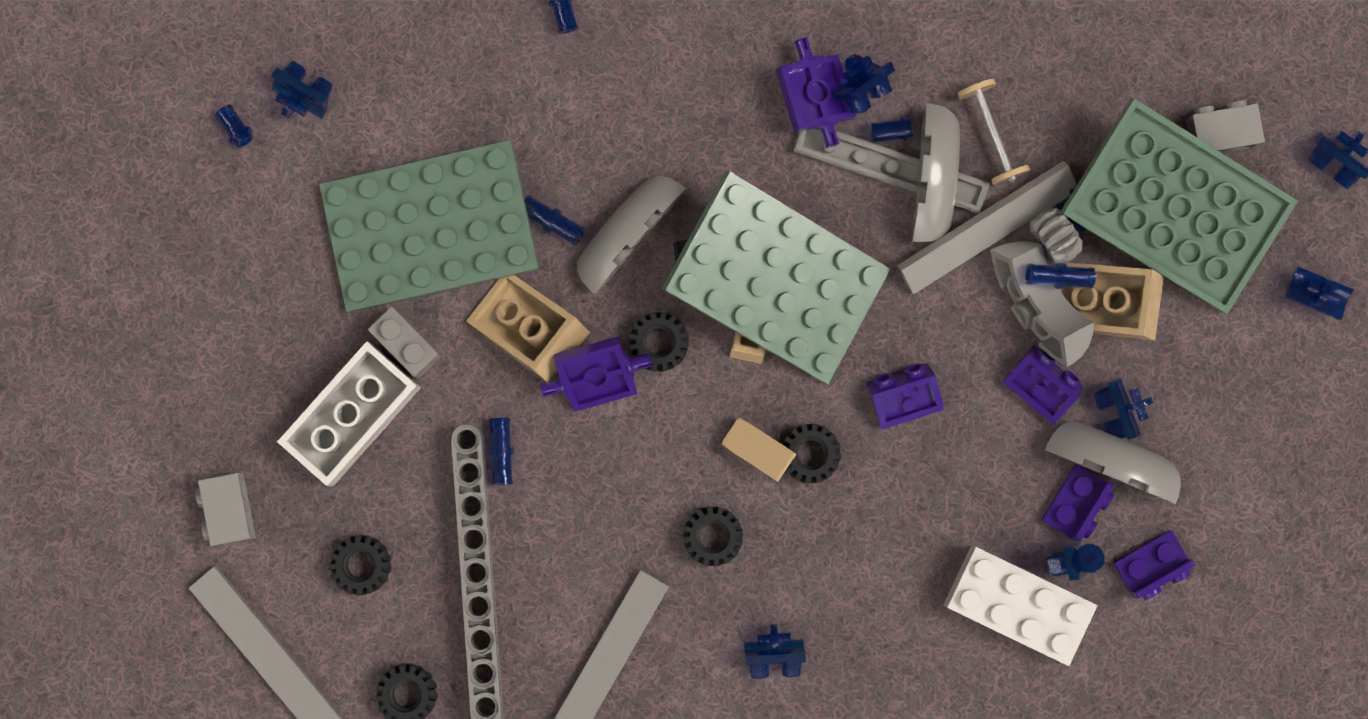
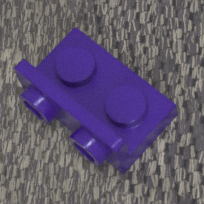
[1003,345,1083,425]
[866,363,944,430]
[1041,464,1114,542]
[1113,530,1196,600]

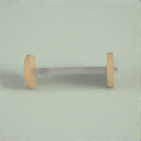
[957,79,1030,185]

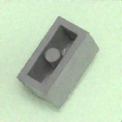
[1186,100,1265,153]
[368,306,442,379]
[195,473,256,546]

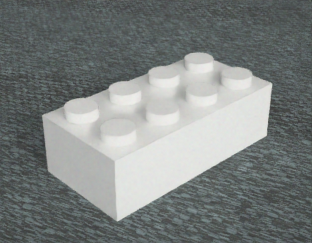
[277,341,421,486]
[943,546,1098,666]

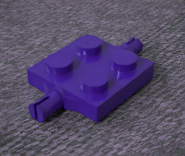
[776,37,857,148]
[540,336,652,412]

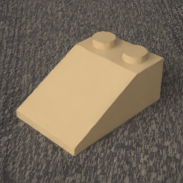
[1054,262,1164,341]
[466,275,590,382]

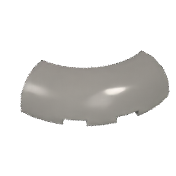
[912,103,960,242]
[577,176,686,294]
[990,241,1094,367]
[1045,421,1181,504]

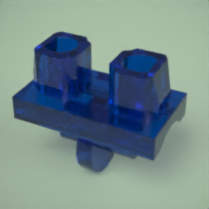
[831,54,895,114]
[272,61,332,119]
[1308,131,1368,189]
[1284,267,1354,320]
[1093,378,1154,440]
[1047,541,1105,581]
[744,624,806,679]

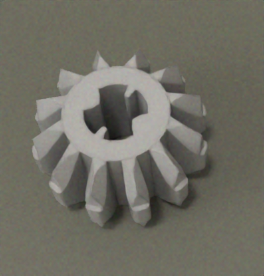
[1030,208,1082,265]

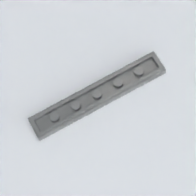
[793,129,990,214]
[897,161,1077,295]
[189,566,343,719]
[555,570,669,719]

